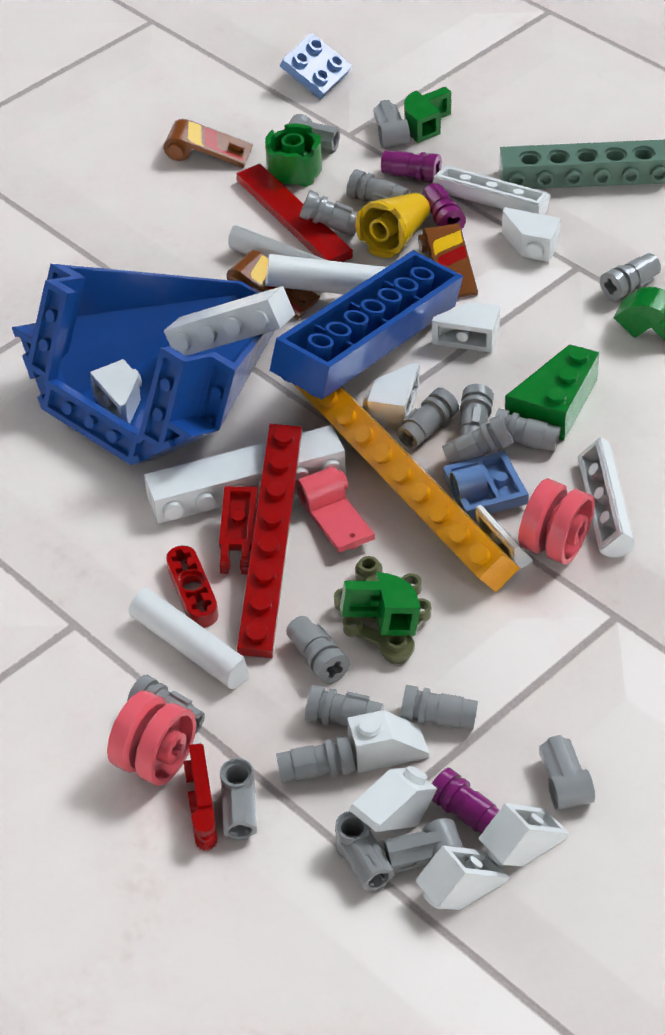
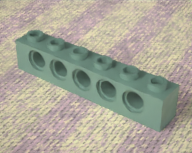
[499,139,665,189]

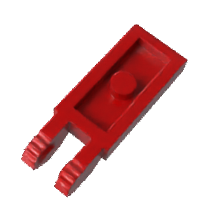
[219,486,259,575]
[183,743,218,851]

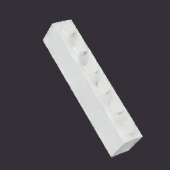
[144,425,346,524]

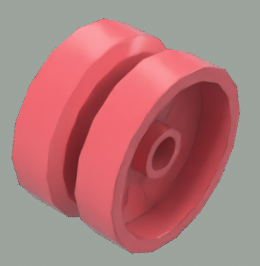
[518,478,595,565]
[107,690,196,786]

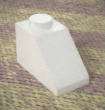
[502,207,561,262]
[432,302,500,353]
[90,359,142,424]
[363,363,419,429]
[347,710,429,774]
[349,766,438,832]
[478,803,570,867]
[415,845,510,910]

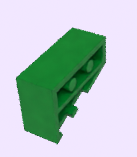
[505,344,599,441]

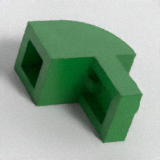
[404,86,451,143]
[613,287,665,340]
[340,572,421,636]

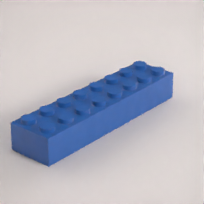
[269,250,463,400]

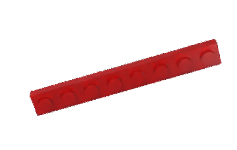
[237,423,302,658]

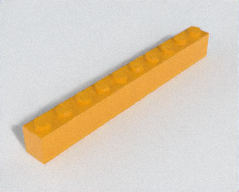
[293,384,520,592]

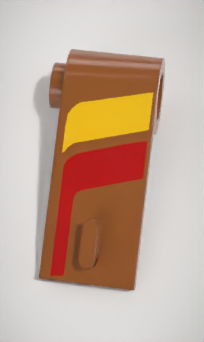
[163,119,253,168]
[418,223,478,298]
[226,250,320,320]

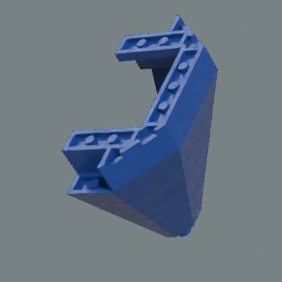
[12,263,275,465]

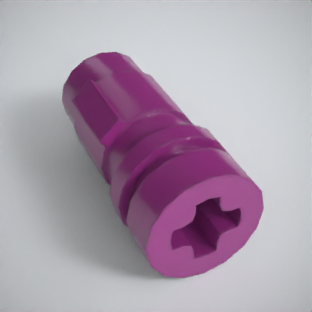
[381,151,442,182]
[422,183,466,230]
[431,767,500,834]

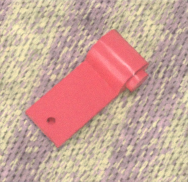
[296,466,375,553]

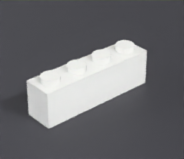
[164,286,295,356]

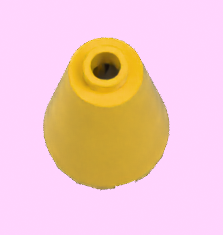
[355,193,430,258]

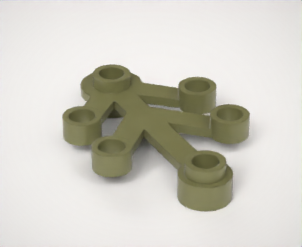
[334,556,431,664]

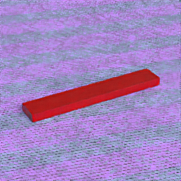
[236,163,353,262]

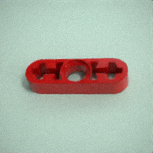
[166,545,218,628]

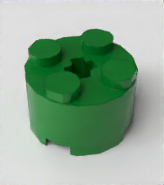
[265,123,322,187]

